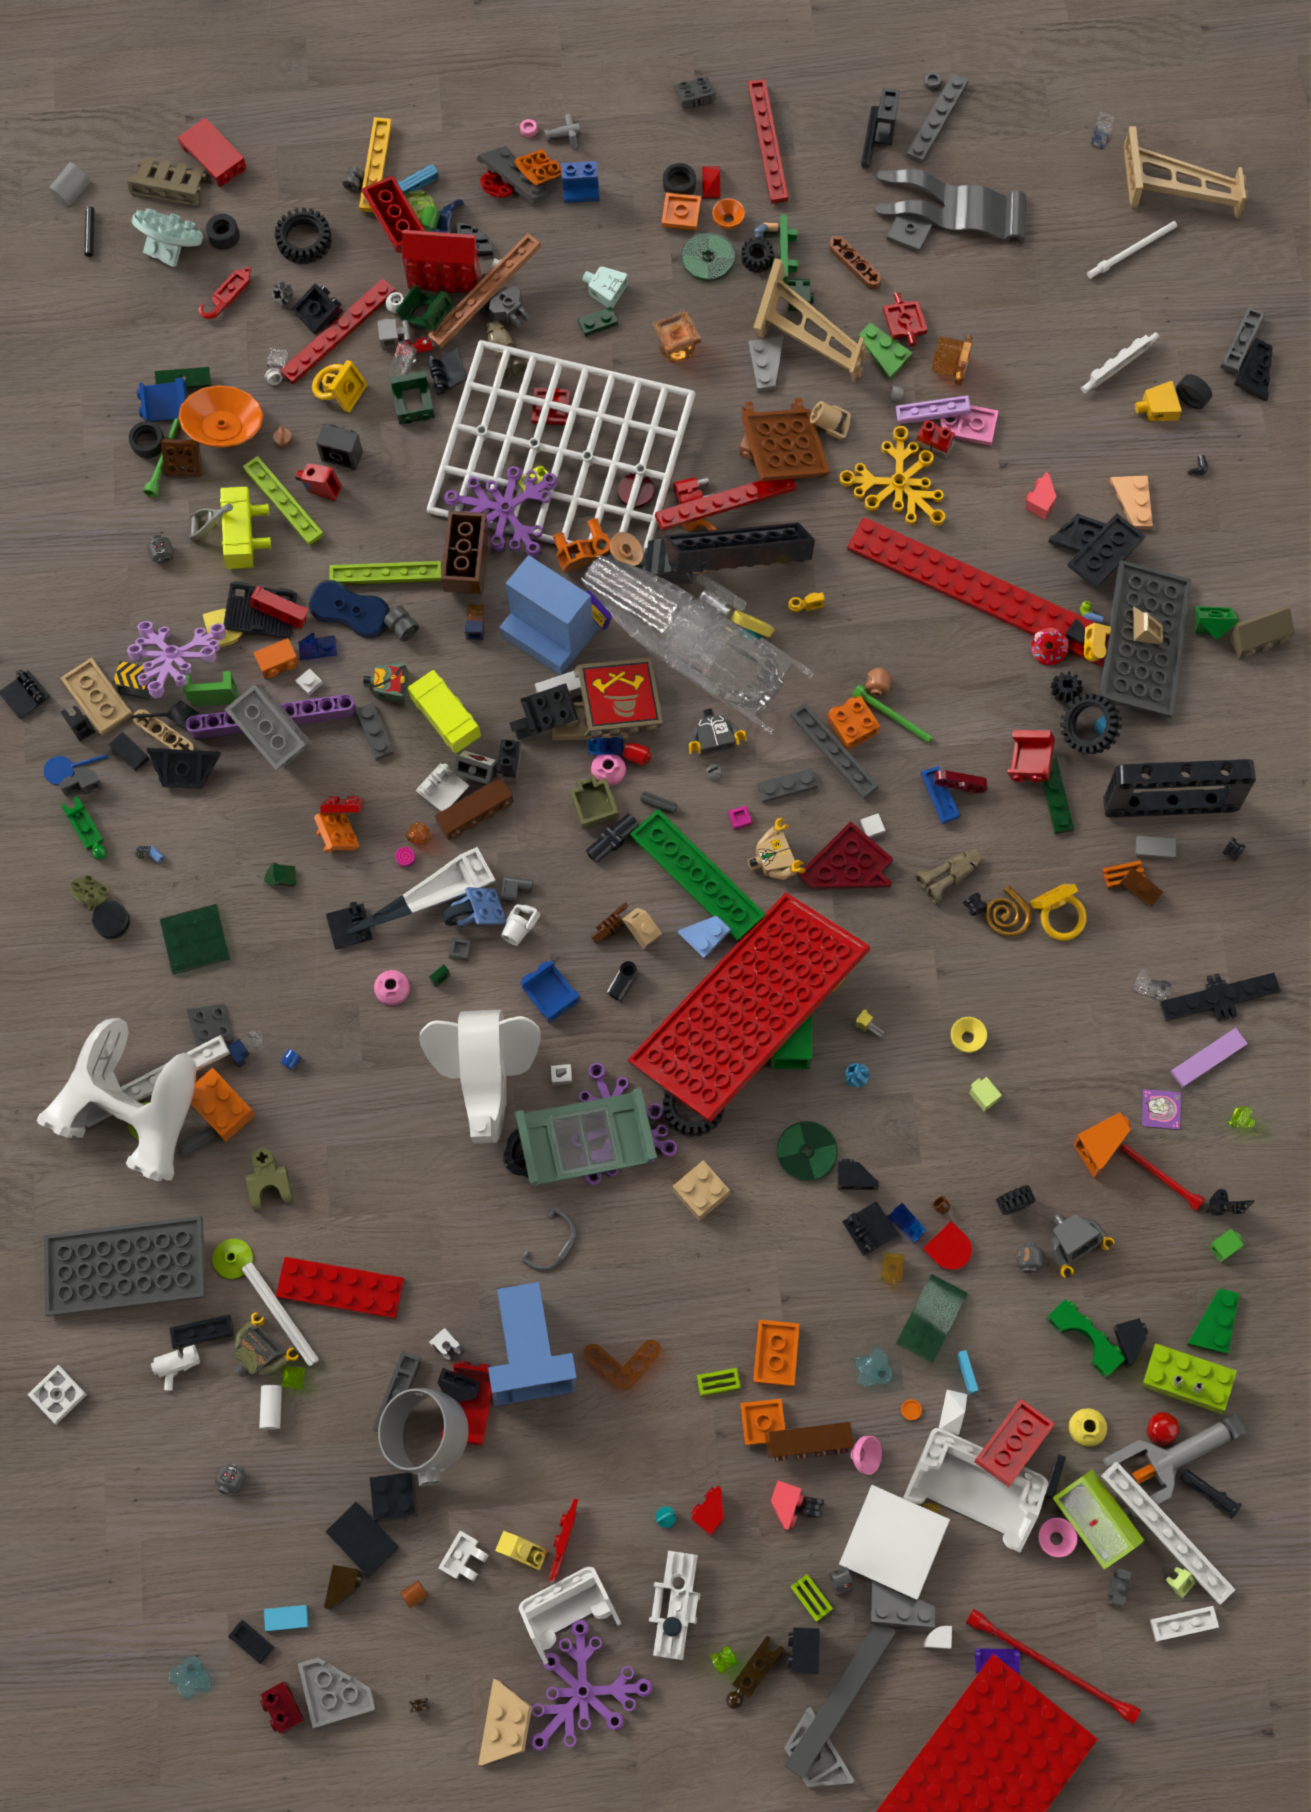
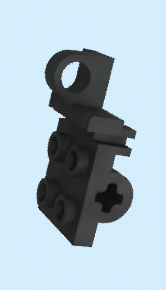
[509,683,578,740]

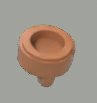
[273,426,292,447]

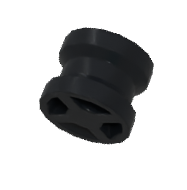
[1222,837,1246,862]
[963,892,988,916]
[801,1497,824,1518]

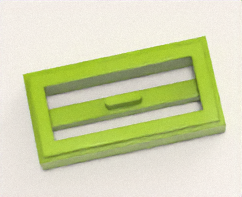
[697,1368,741,1397]
[790,1574,833,1622]

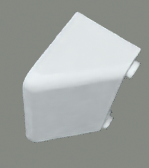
[903,1428,1048,1552]

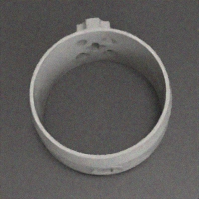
[378,1388,468,1487]

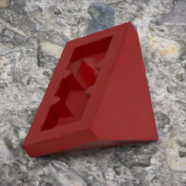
[702,166,720,199]

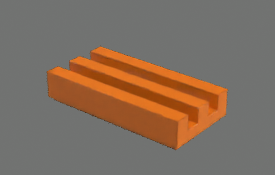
[1102,860,1146,888]

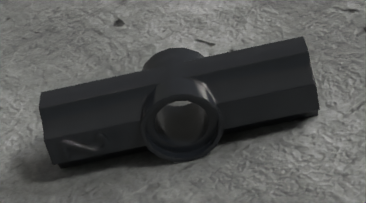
[586,813,639,863]

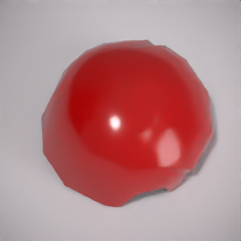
[1146,1412,1180,1447]

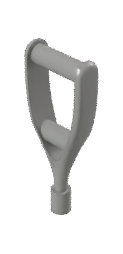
[189,503,233,541]

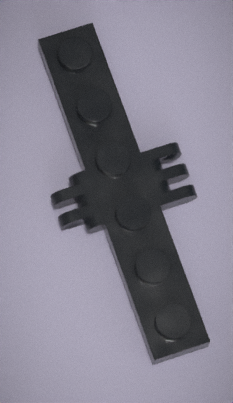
[1160,972,1281,1022]

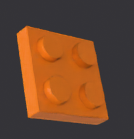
[661,192,701,231]
[740,1398,785,1446]

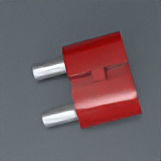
[673,477,714,505]

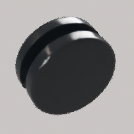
[91,901,130,939]

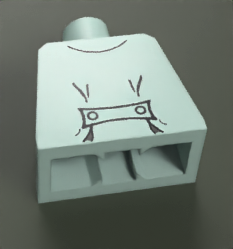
[583,267,628,309]

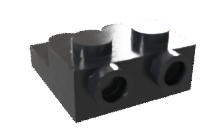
[291,283,343,335]

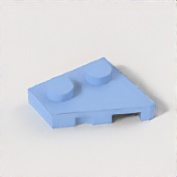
[678,916,732,958]

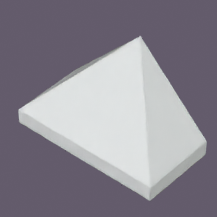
[939,1390,967,1436]

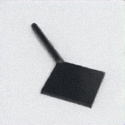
[130,700,199,728]

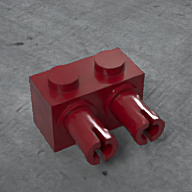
[260,1681,305,1734]

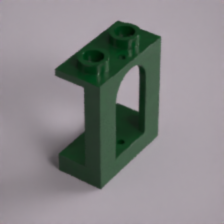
[396,284,454,332]
[390,371,435,424]

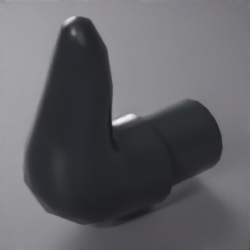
[1187,455,1208,475]

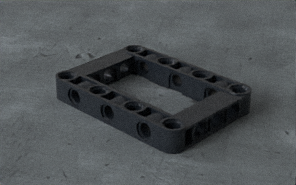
[1103,759,1256,818]

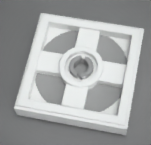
[27,1365,87,1425]

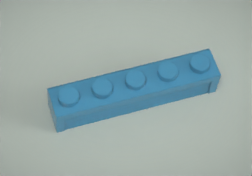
[398,164,439,197]

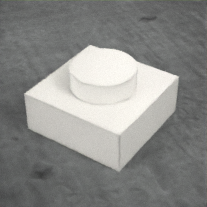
[295,668,323,695]

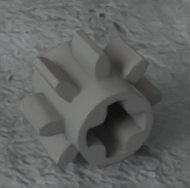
[271,281,294,305]

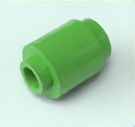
[420,206,441,232]

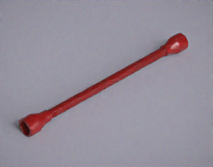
[966,1608,1141,1725]

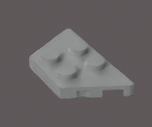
[784,1707,855,1787]

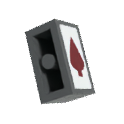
[453,749,498,784]

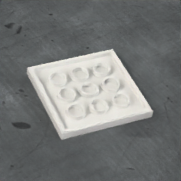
[839,1485,950,1600]

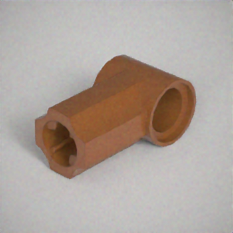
[400,1580,428,1608]

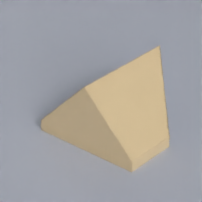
[1133,606,1163,644]

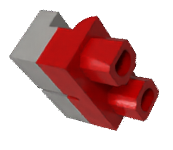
[916,420,955,459]

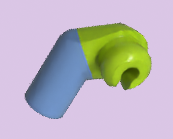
[1080,601,1104,624]

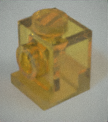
[880,1252,904,1285]

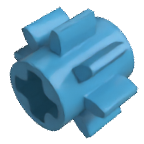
[844,1063,870,1088]

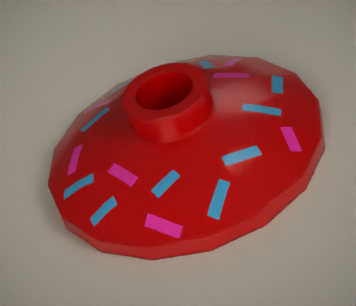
[1031,627,1069,665]

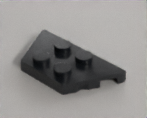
[1048,514,1106,553]
[146,748,221,789]

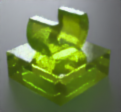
[1228,1106,1256,1129]
[281,1366,306,1390]

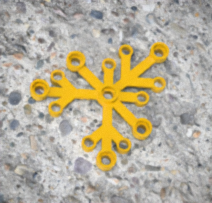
[839,426,945,526]

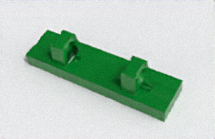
[780,215,798,285]

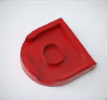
[922,1221,972,1270]

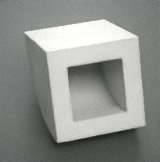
[924,1626,952,1649]

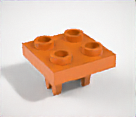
[314,813,360,853]

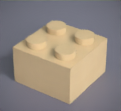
[673,1160,730,1221]

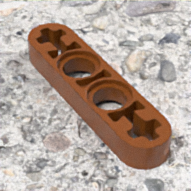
[829,236,881,289]

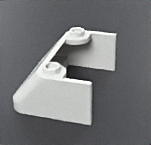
[519,1567,621,1665]

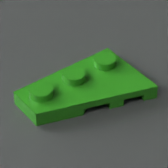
[858,323,912,381]

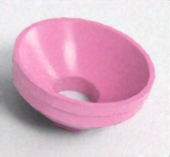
[591,752,626,786]
[374,970,410,1006]
[851,1436,882,1475]
[1038,1518,1077,1558]

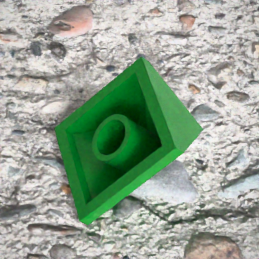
[1194,606,1238,640]

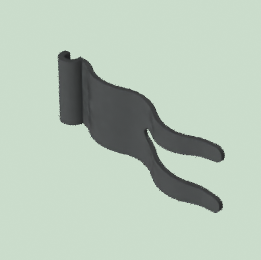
[875,169,1026,242]

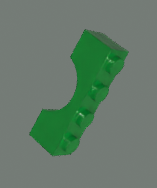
[1046,1299,1125,1379]

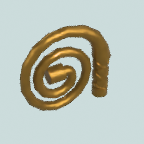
[985,885,1032,937]

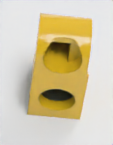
[1084,623,1111,662]

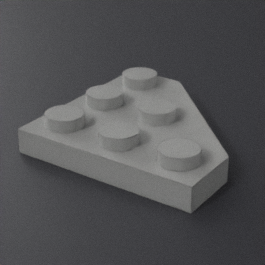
[298,1658,376,1728]

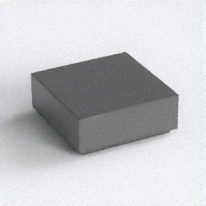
[449,938,472,961]

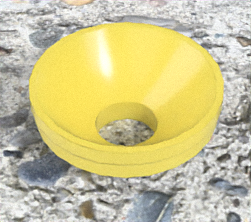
[951,1017,987,1053]
[1069,1408,1107,1447]

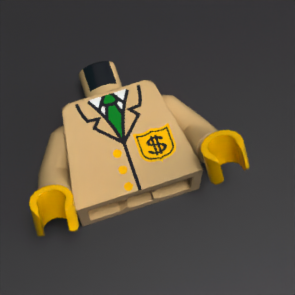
[747,818,805,880]

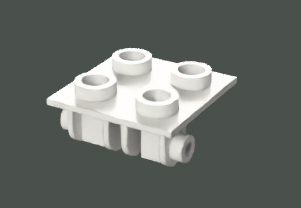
[415,763,469,811]

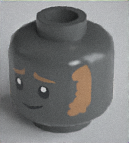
[1017,1242,1044,1273]

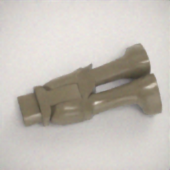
[486,320,527,381]
[915,848,984,904]

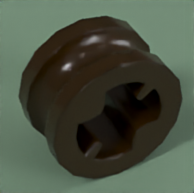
[409,1698,430,1713]

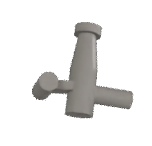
[544,114,581,149]

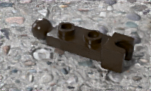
[726,1636,784,1709]

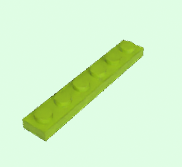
[243,456,324,546]
[329,561,442,585]

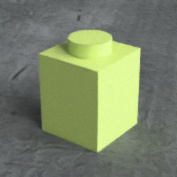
[969,1077,1002,1112]

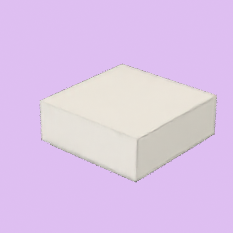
[860,814,885,838]

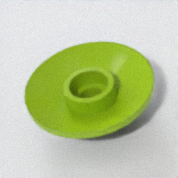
[212,1239,253,1279]

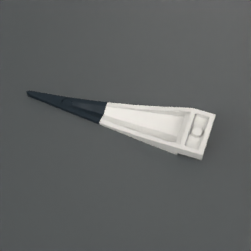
[346,847,495,935]

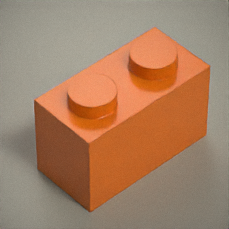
[253,638,299,679]

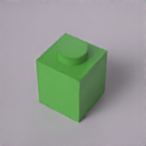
[1208,1229,1244,1263]

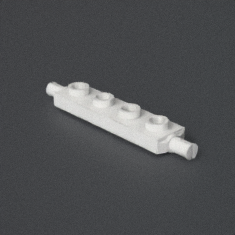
[1081,332,1160,394]

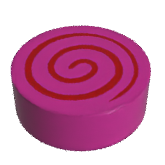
[395,847,415,867]

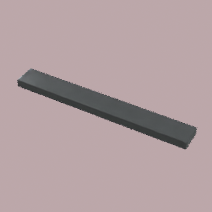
[784,1625,897,1779]

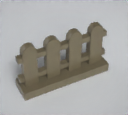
[127,157,207,207]

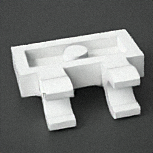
[438,1531,489,1582]

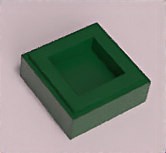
[429,964,450,987]

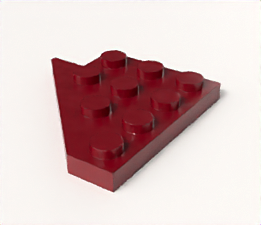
[798,821,893,889]

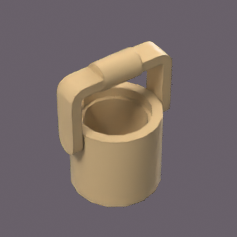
[810,401,851,440]

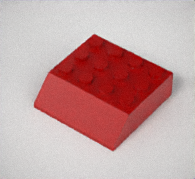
[402,230,481,294]

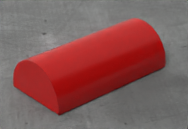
[361,175,425,253]

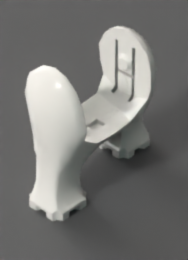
[37,1018,197,1181]

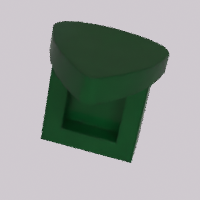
[264,863,297,887]

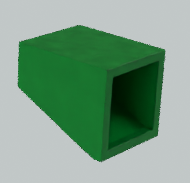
[771,1014,812,1069]

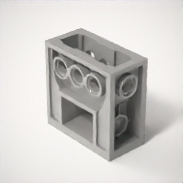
[225,684,313,770]

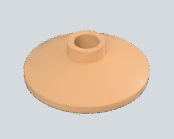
[610,532,643,567]

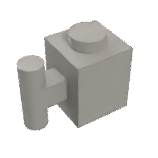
[378,319,411,349]

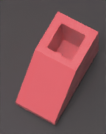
[1025,472,1056,519]
[771,1481,804,1531]

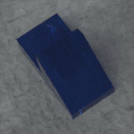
[298,633,338,660]

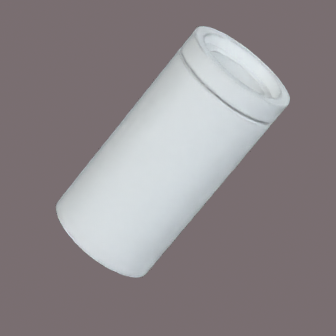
[259,1385,282,1430]

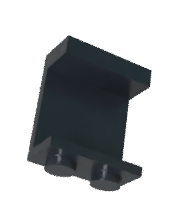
[875,88,900,146]

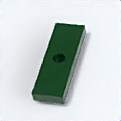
[155,367,211,388]

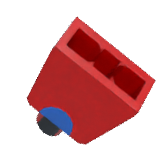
[295,463,342,501]

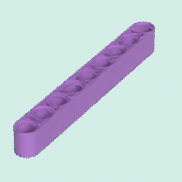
[186,694,356,739]

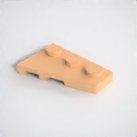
[1110,476,1153,530]

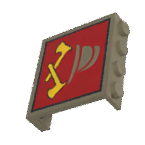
[574,658,663,738]

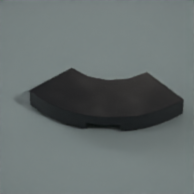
[457,223,493,256]

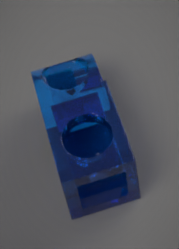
[587,735,624,755]
[887,1203,926,1243]

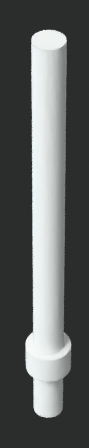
[1087,221,1177,279]

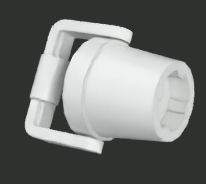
[501,904,540,946]

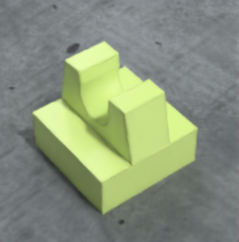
[1166,1567,1196,1598]

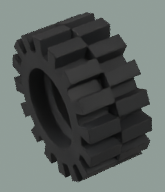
[741,237,774,273]
[996,1185,1036,1215]

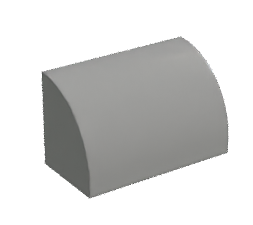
[49,162,91,207]

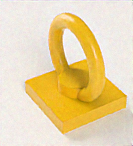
[312,360,368,413]
[1029,884,1087,941]

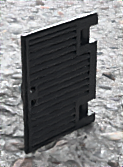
[223,581,297,639]

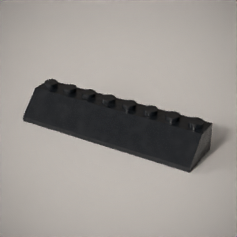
[664,522,815,574]

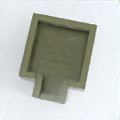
[570,774,619,830]

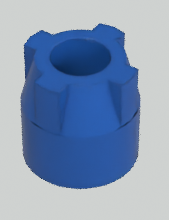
[280,1049,301,1070]

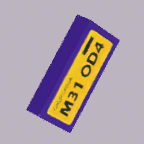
[585,590,613,630]

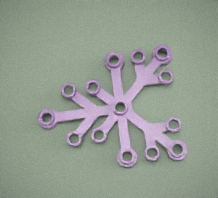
[127,621,226,698]

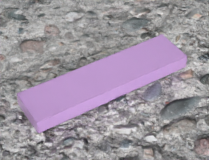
[896,395,971,425]
[1171,1028,1248,1088]

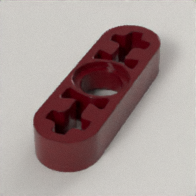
[934,770,988,793]

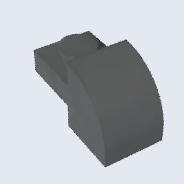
[58,767,103,796]

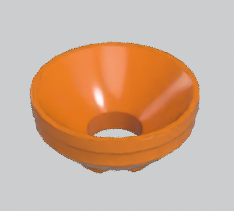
[712,198,745,230]

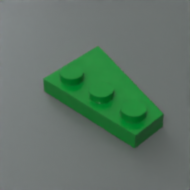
[1186,1288,1240,1354]

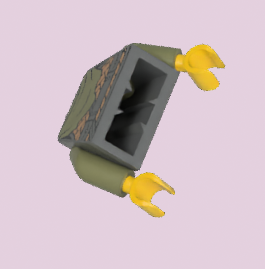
[233,1312,299,1377]

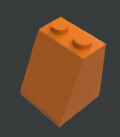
[1073,1112,1131,1178]

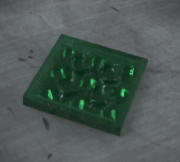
[160,904,230,975]

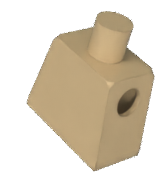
[622,908,662,949]

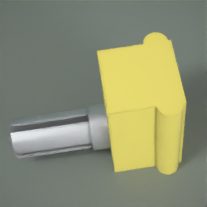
[855,1010,884,1037]

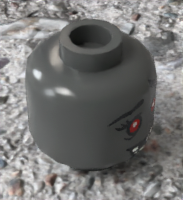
[147,535,174,564]
[215,1462,246,1496]

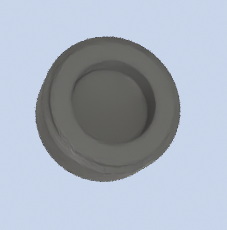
[924,72,942,91]

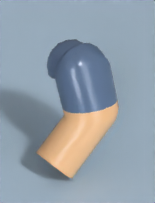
[754,223,778,238]

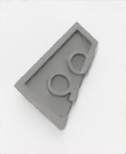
[748,336,784,392]

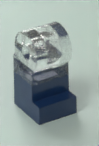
[227,1031,265,1068]

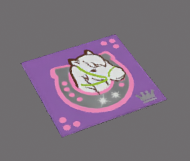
[1142,1089,1181,1129]

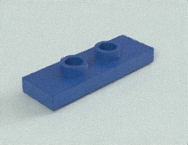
[920,766,960,825]

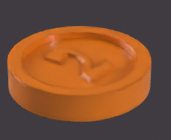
[901,1399,922,1421]

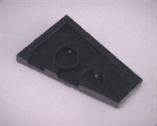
[1234,338,1273,401]

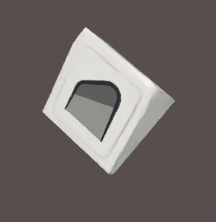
[551,1064,572,1086]

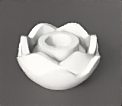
[386,292,406,313]

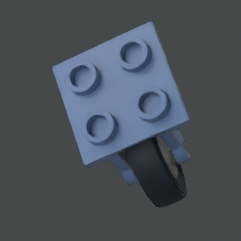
[442,887,506,927]

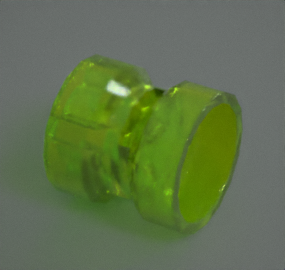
[709,1645,738,1674]

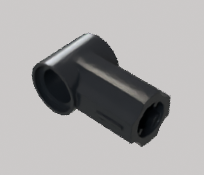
[607,961,638,1002]

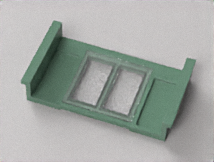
[515,1088,657,1186]

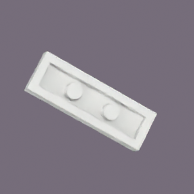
[1150,1606,1219,1642]

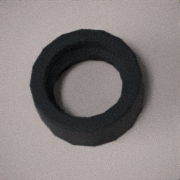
[663,163,696,195]
[1176,374,1212,409]
[128,421,165,458]

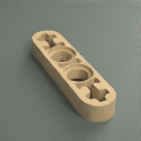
[133,709,195,750]

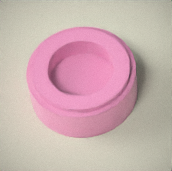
[520,119,538,138]

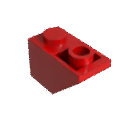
[690,1486,724,1536]

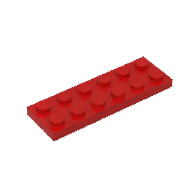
[276,1256,404,1319]

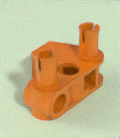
[552,518,612,573]

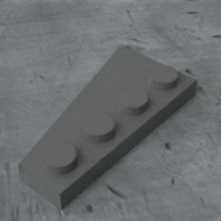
[477,146,547,204]

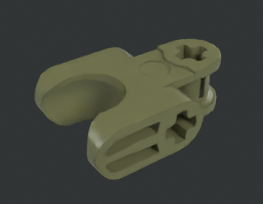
[246,1148,293,1212]

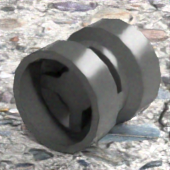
[342,166,365,192]

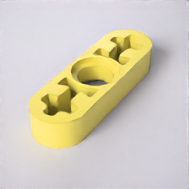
[730,610,775,638]

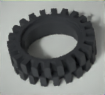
[275,208,332,264]
[1060,693,1122,755]
[663,1090,725,1137]

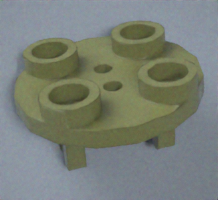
[69,875,109,911]

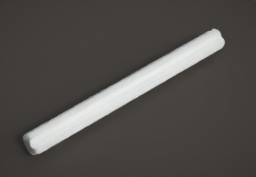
[242,1263,319,1366]

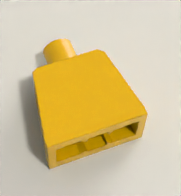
[1135,381,1182,422]

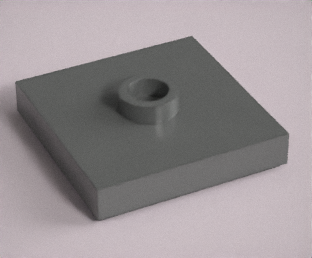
[887,214,933,252]

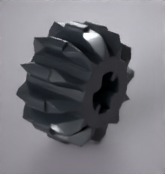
[1050,671,1083,704]

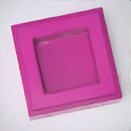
[728,805,752,830]

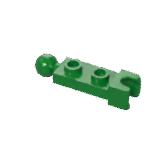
[61,797,107,860]

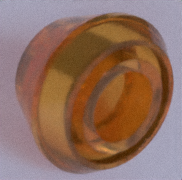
[405,822,431,845]

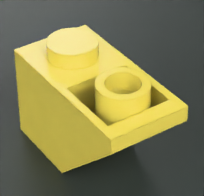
[495,1531,548,1571]

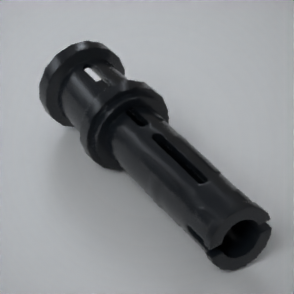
[1180,1468,1242,1520]

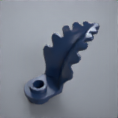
[430,199,464,233]

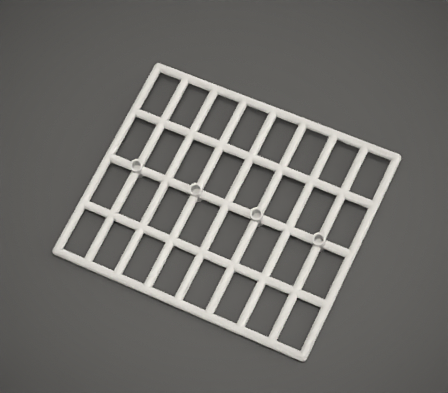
[427,340,695,566]

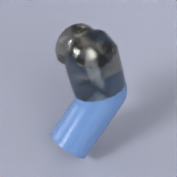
[135,846,165,863]

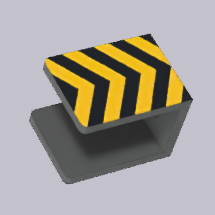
[113,661,156,699]

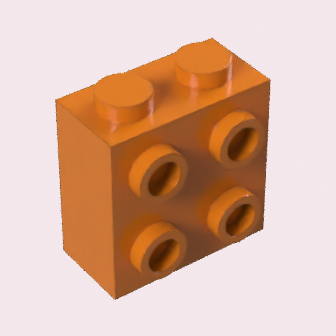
[827,696,880,751]

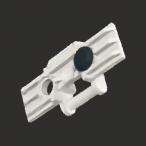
[649,1551,701,1660]

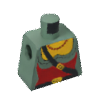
[363,663,408,704]

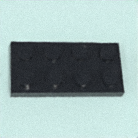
[1067,513,1145,589]

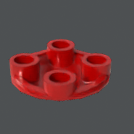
[480,169,514,198]

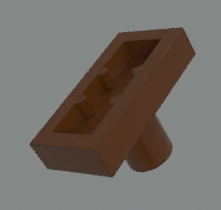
[1120,867,1163,907]

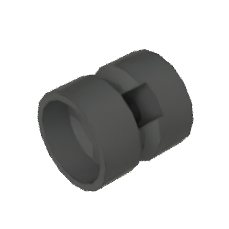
[384,606,419,642]

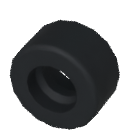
[206,214,240,250]

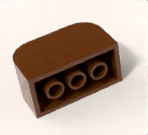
[441,511,489,595]

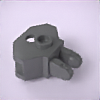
[489,286,530,328]

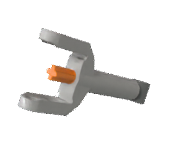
[1102,1412,1248,1517]

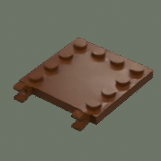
[741,398,830,481]

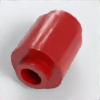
[622,742,652,766]

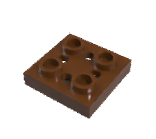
[161,439,202,477]

